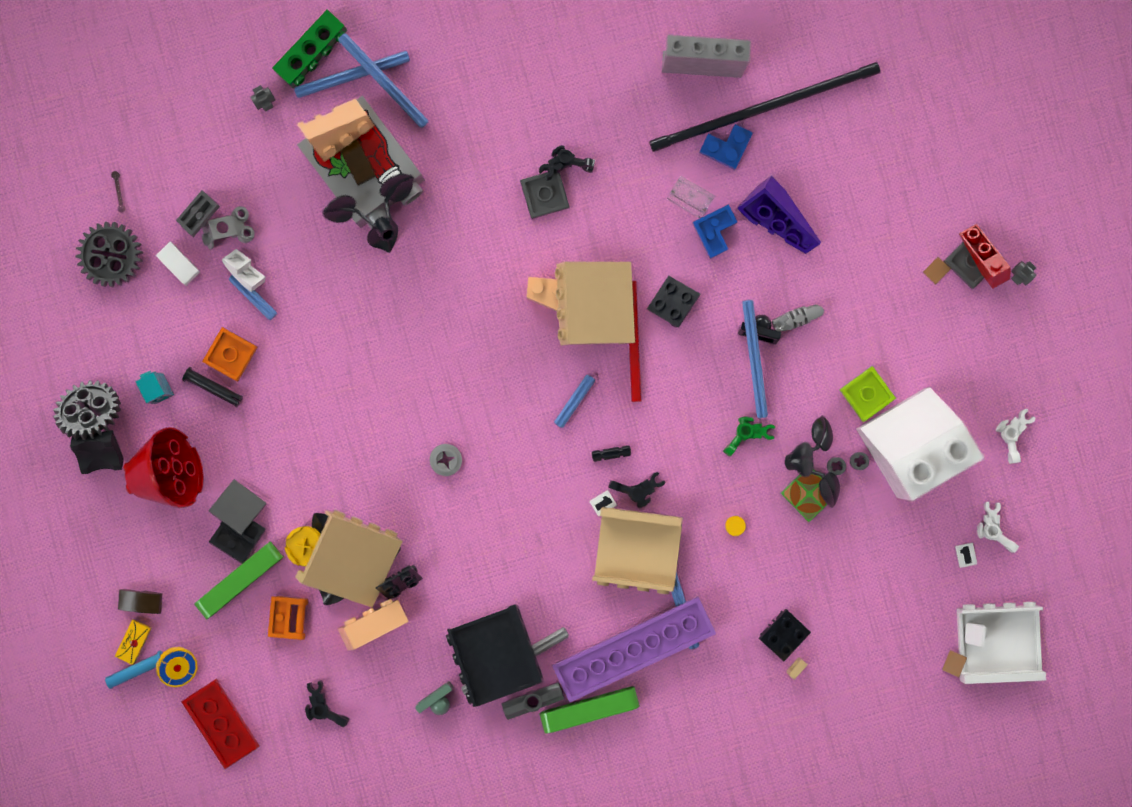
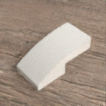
[156,242,200,286]
[222,249,266,292]

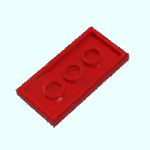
[181,678,260,769]

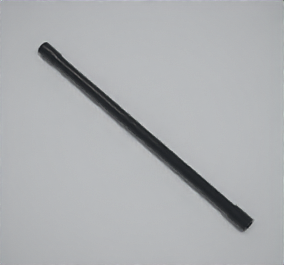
[649,62,880,152]

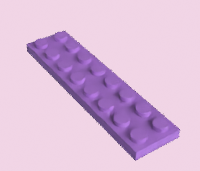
[552,596,716,702]

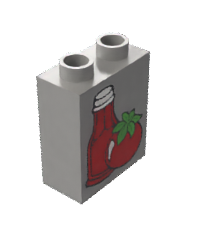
[297,96,425,229]

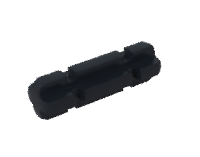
[592,445,631,462]

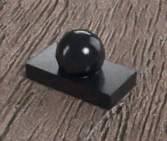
[738,315,781,345]

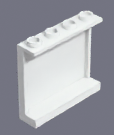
[957,602,1046,684]

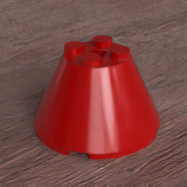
[123,427,204,508]

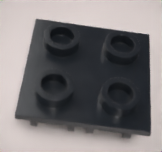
[647,276,701,328]
[375,565,423,599]
[759,609,811,661]

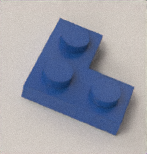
[699,124,753,170]
[692,204,738,259]

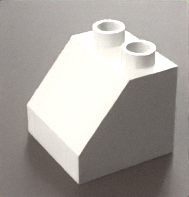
[856,387,984,501]

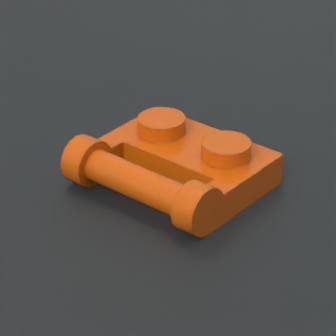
[268,596,308,640]

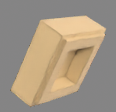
[787,657,808,680]

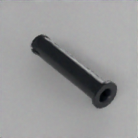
[182,367,243,407]

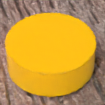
[725,516,746,536]

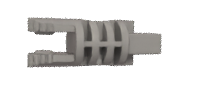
[772,304,824,332]

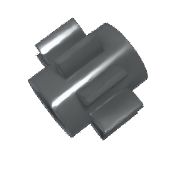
[251,85,276,112]
[1011,261,1036,286]

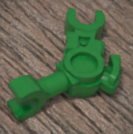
[723,417,775,456]

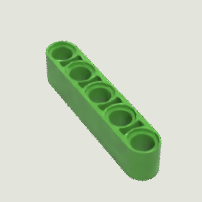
[194,541,283,620]
[539,686,640,733]

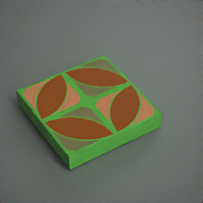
[780,469,827,522]

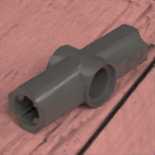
[501,682,564,720]

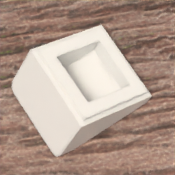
[965,623,987,647]

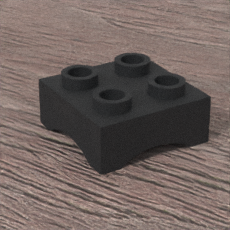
[70,430,124,474]

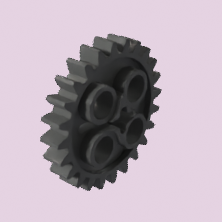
[75,221,143,287]
[53,380,121,440]

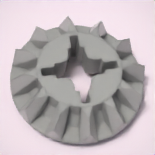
[430,444,462,476]

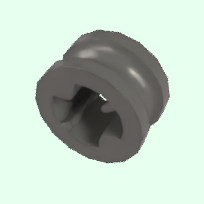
[850,452,869,470]
[827,457,846,475]

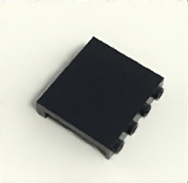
[446,604,545,707]

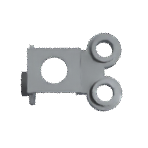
[202,206,255,250]

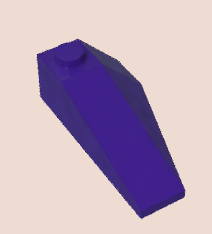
[737,175,821,254]

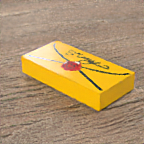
[115,619,152,665]

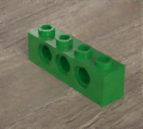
[272,10,347,88]

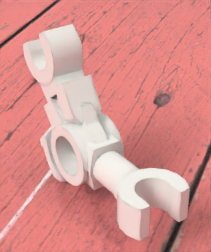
[996,409,1036,464]
[977,502,1019,553]

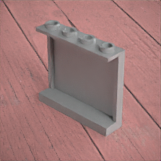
[662,35,751,78]

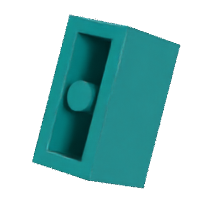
[135,371,174,404]

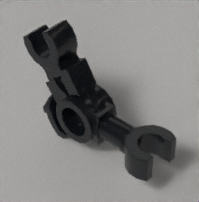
[539,145,595,181]
[608,472,665,508]
[305,680,350,727]

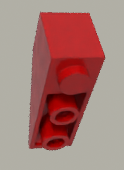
[959,224,1011,289]

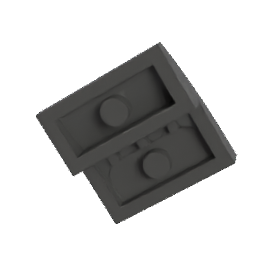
[176,190,220,237]

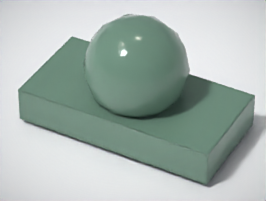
[415,681,454,715]

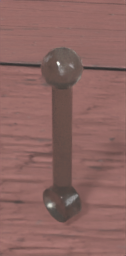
[111,171,126,213]

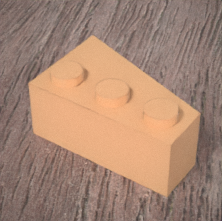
[297,99,375,162]
[527,277,558,312]
[337,598,409,650]

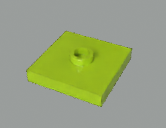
[839,366,896,422]

